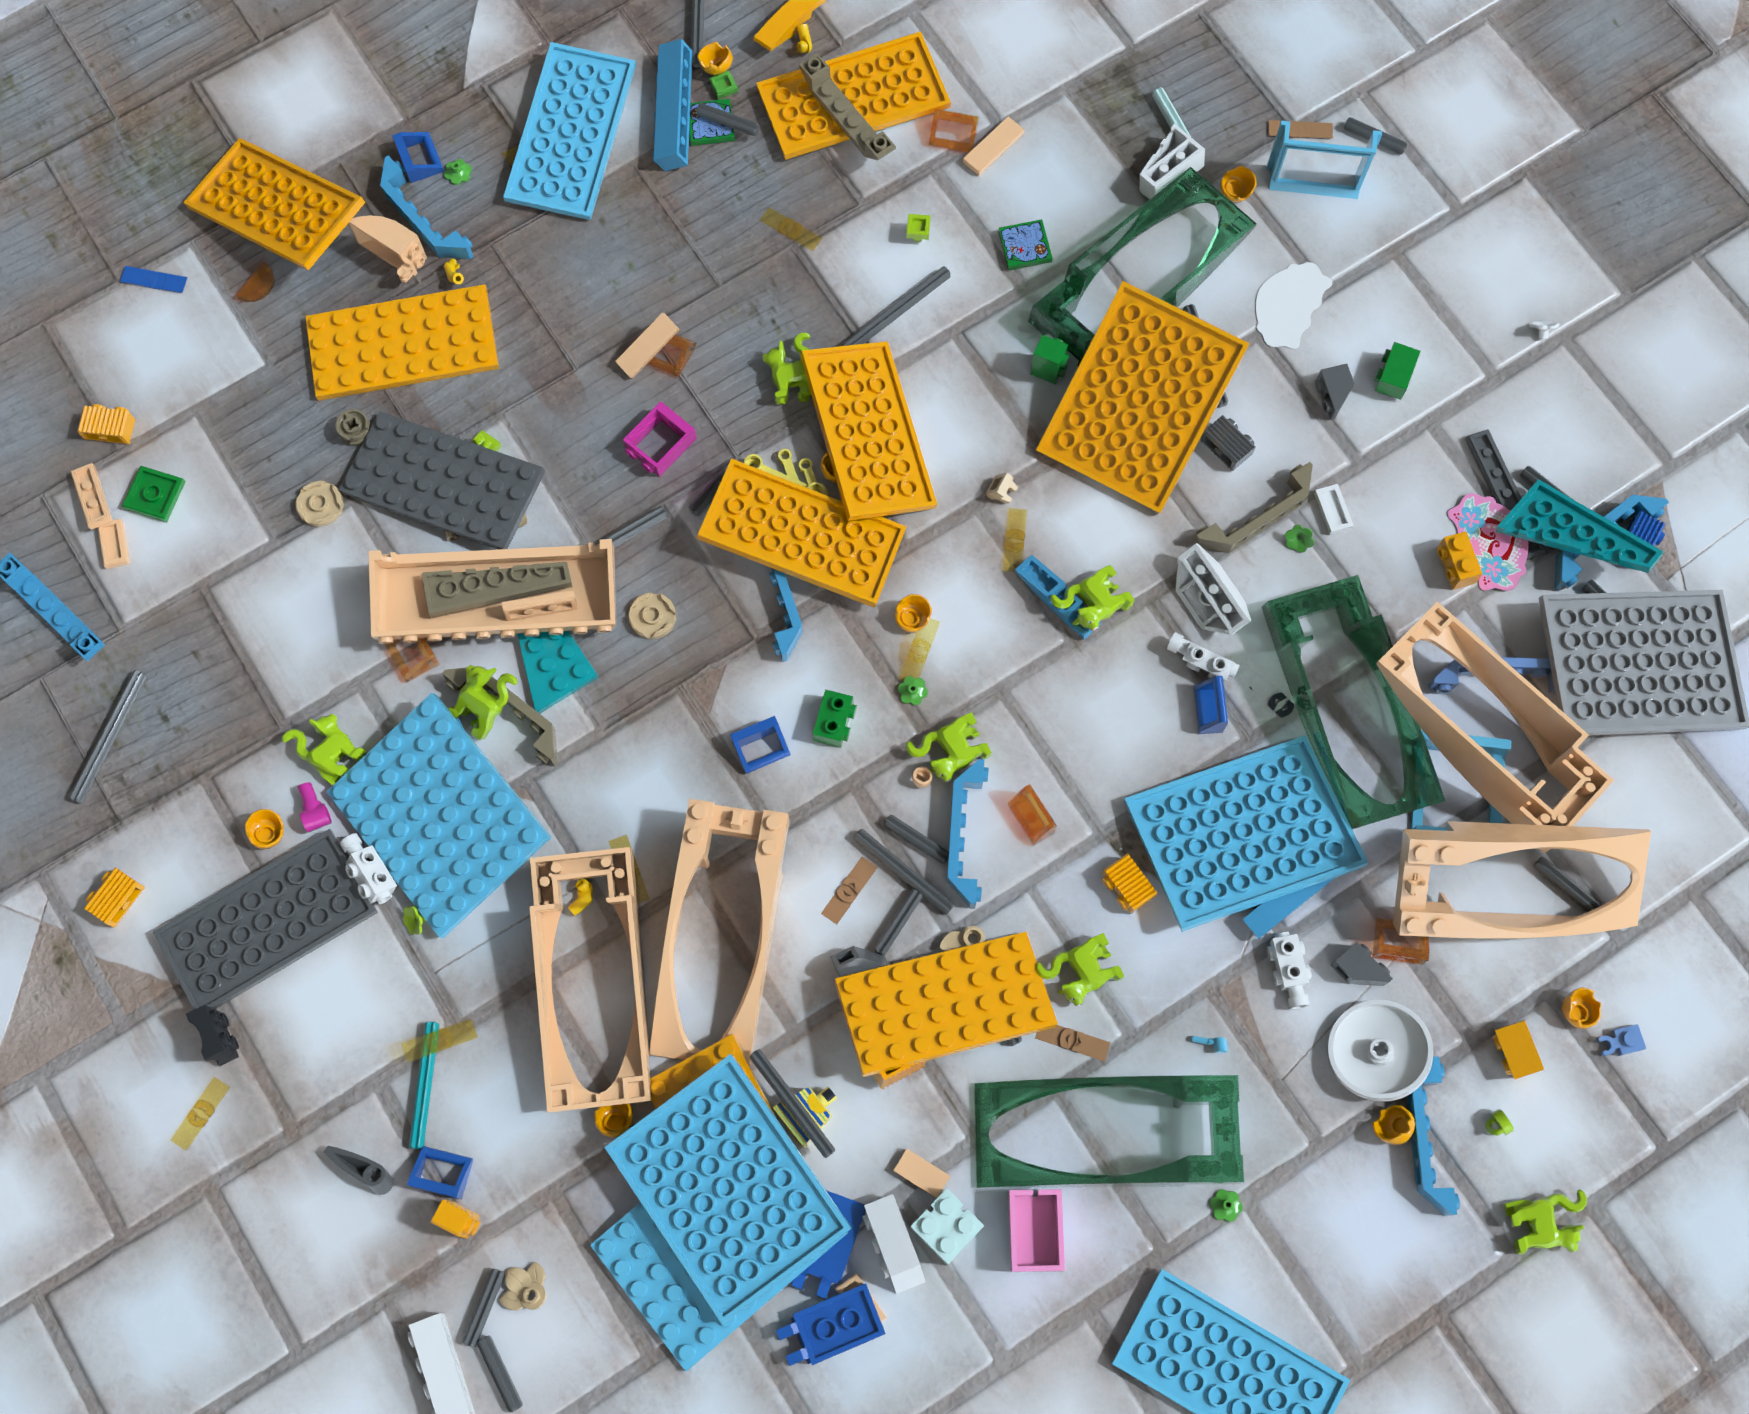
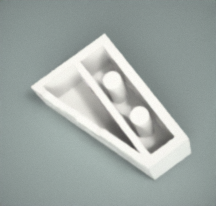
[1140,124,1205,204]
[862,1194,925,1294]

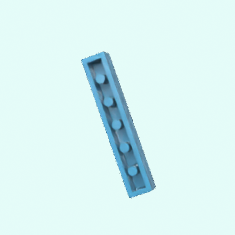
[652,39,692,171]

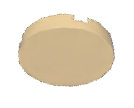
[295,480,344,527]
[629,593,676,639]

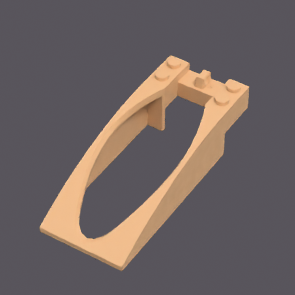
[1376,602,1614,853]
[649,799,790,1065]
[1393,821,1651,939]
[529,847,651,1113]

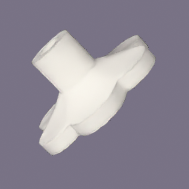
[1529,321,1559,338]

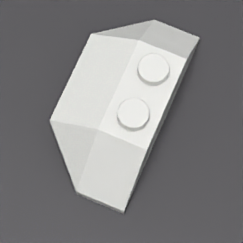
[1176,543,1251,635]

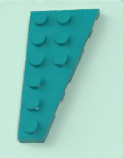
[1496,479,1663,573]
[517,631,599,714]

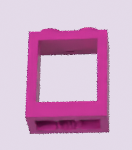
[623,401,697,477]

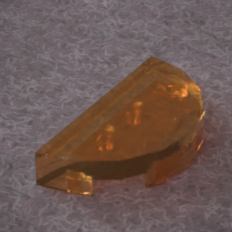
[236,261,274,302]

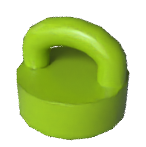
[1485,1109,1514,1136]

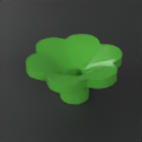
[444,159,472,185]
[1285,525,1314,553]
[898,676,928,706]
[1210,1189,1243,1222]

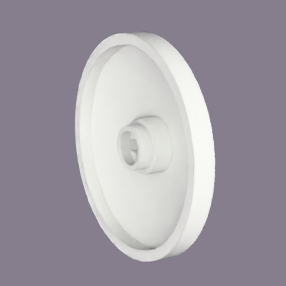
[1328,1000,1433,1101]

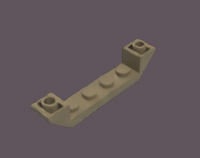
[799,53,896,161]
[1193,462,1313,553]
[442,666,558,766]

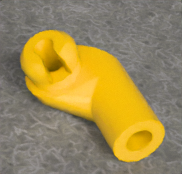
[797,24,812,54]
[443,258,464,284]
[568,879,593,916]

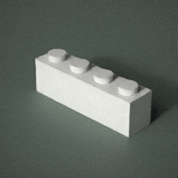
[408,1313,475,1414]

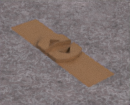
[1269,120,1333,139]
[821,857,878,925]
[1035,1025,1111,1061]

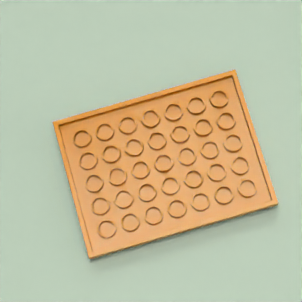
[1036,281,1250,514]

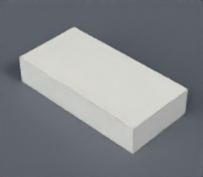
[1314,484,1354,535]

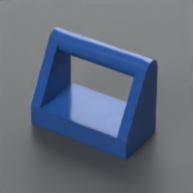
[392,132,444,183]
[1194,676,1228,734]
[730,716,791,774]
[407,1146,473,1199]

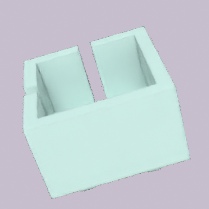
[910,1188,984,1265]

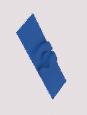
[120,266,188,293]

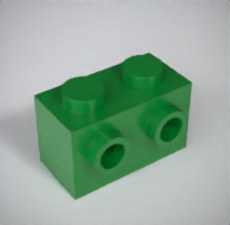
[1030,334,1070,385]
[1374,342,1421,400]
[813,689,857,748]

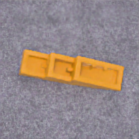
[753,0,826,51]

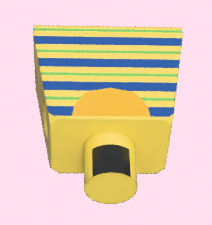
[773,1086,837,1148]

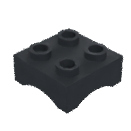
[186,1005,239,1066]

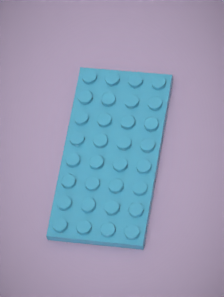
[503,42,636,220]
[1111,1269,1350,1414]

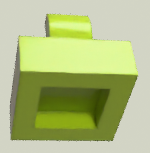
[906,214,931,241]
[471,430,502,451]

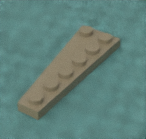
[422,562,573,618]

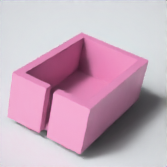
[1008,1189,1065,1272]

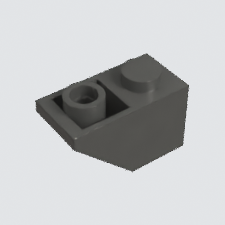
[1315,363,1354,420]
[1331,941,1393,986]
[830,946,889,977]

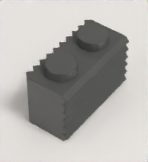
[1200,415,1256,471]

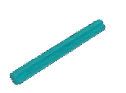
[409,1021,439,1149]

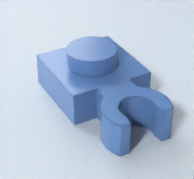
[1595,1024,1646,1056]

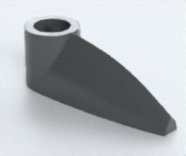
[324,1146,394,1195]

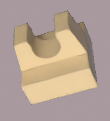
[985,473,1018,504]

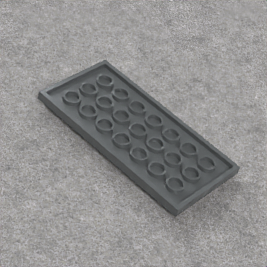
[339,411,545,550]
[153,829,378,1009]

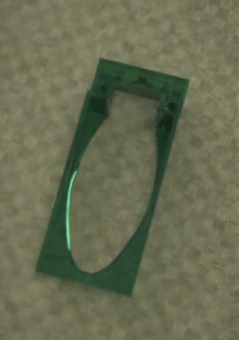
[1028,167,1257,367]
[1261,575,1445,829]
[974,1075,1244,1188]

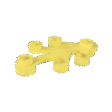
[744,449,828,496]

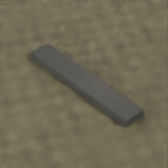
[1465,429,1547,560]

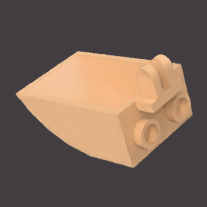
[348,215,427,283]

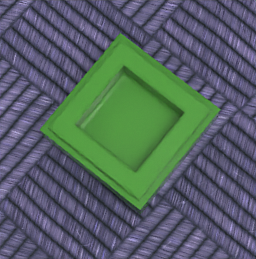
[709,71,738,100]

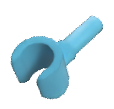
[1192,1036,1228,1053]

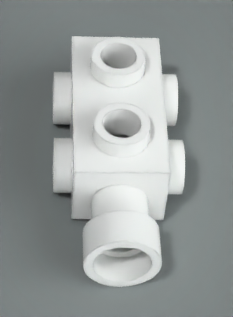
[1167,632,1240,681]
[340,833,397,904]
[1267,932,1311,1010]

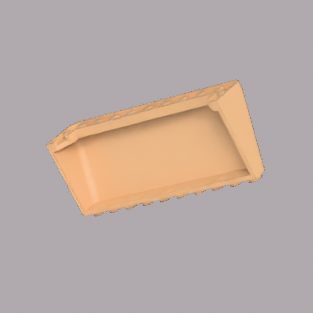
[369,539,616,644]

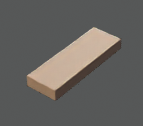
[963,116,1024,176]
[615,313,680,378]
[70,463,113,530]
[502,590,577,621]

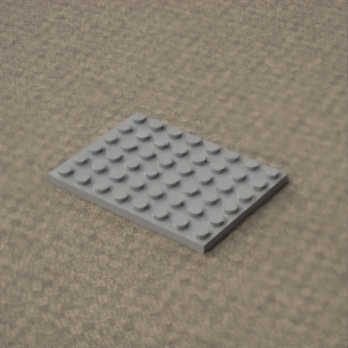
[1539,590,1749,735]

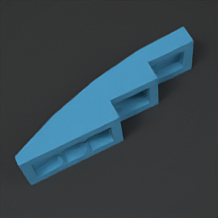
[1015,554,1101,640]
[1242,877,1336,939]

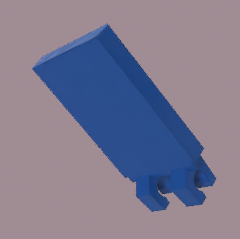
[791,1190,866,1299]
[776,1283,886,1366]

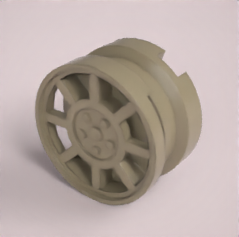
[336,409,371,446]

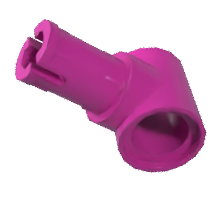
[297,782,332,833]

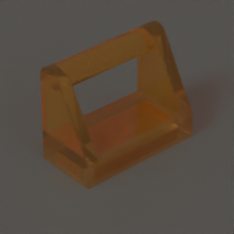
[929,109,980,152]
[648,325,697,377]
[384,638,440,682]
[1008,784,1057,846]
[1373,917,1429,965]

